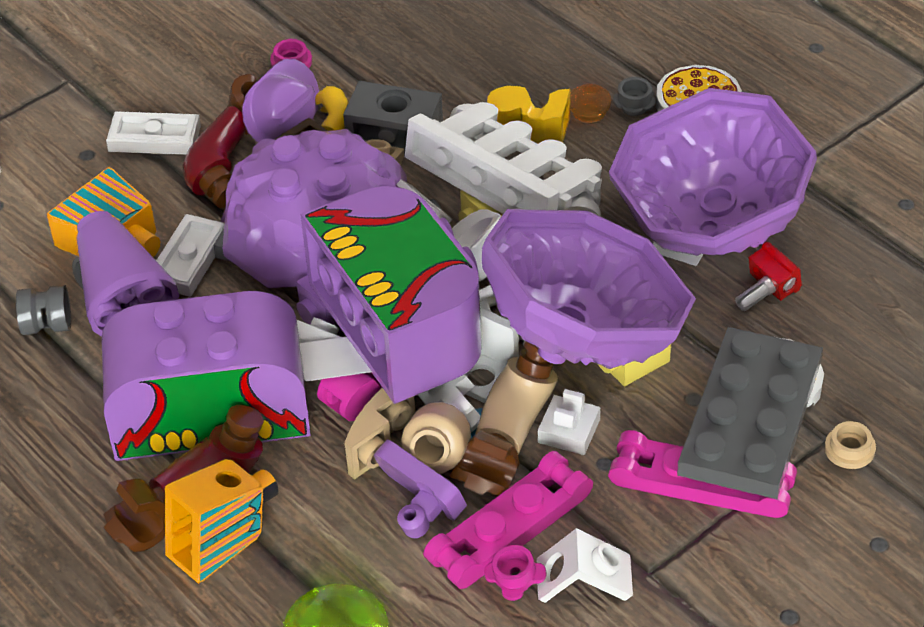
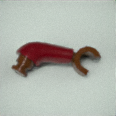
[182,74,257,208]
[103,405,264,552]

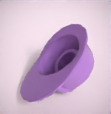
[242,59,319,143]

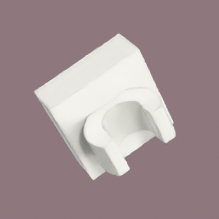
[538,389,600,455]

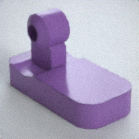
[373,439,467,538]

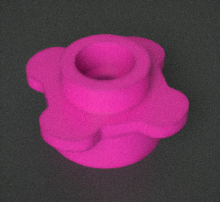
[484,545,547,601]

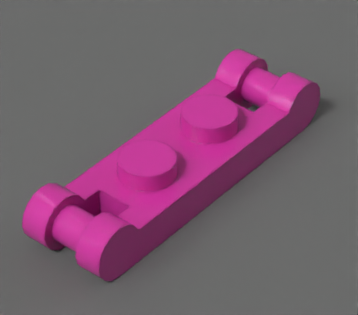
[608,430,797,518]
[423,451,593,589]

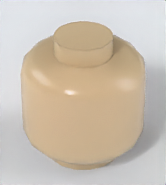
[401,402,471,474]

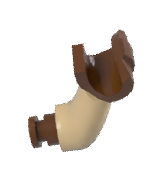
[450,340,558,497]

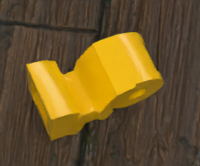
[487,86,570,144]

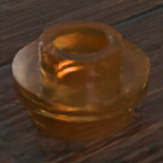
[570,83,611,123]

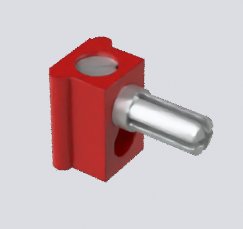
[735,242,802,311]

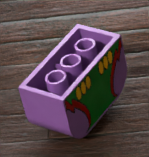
[301,186,482,404]
[102,291,311,461]

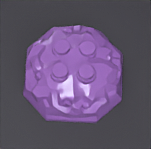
[609,88,817,256]
[222,129,407,288]
[482,209,696,369]

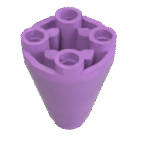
[77,211,179,337]

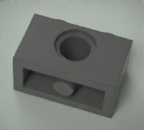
[343,81,443,156]

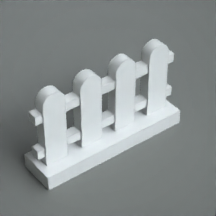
[405,102,602,214]

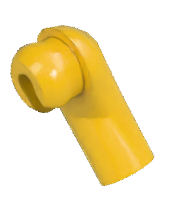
[315,86,348,131]

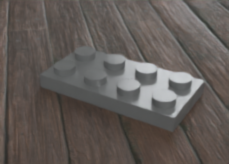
[677,327,823,499]

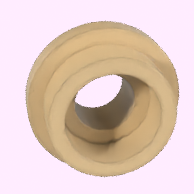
[825,421,876,469]

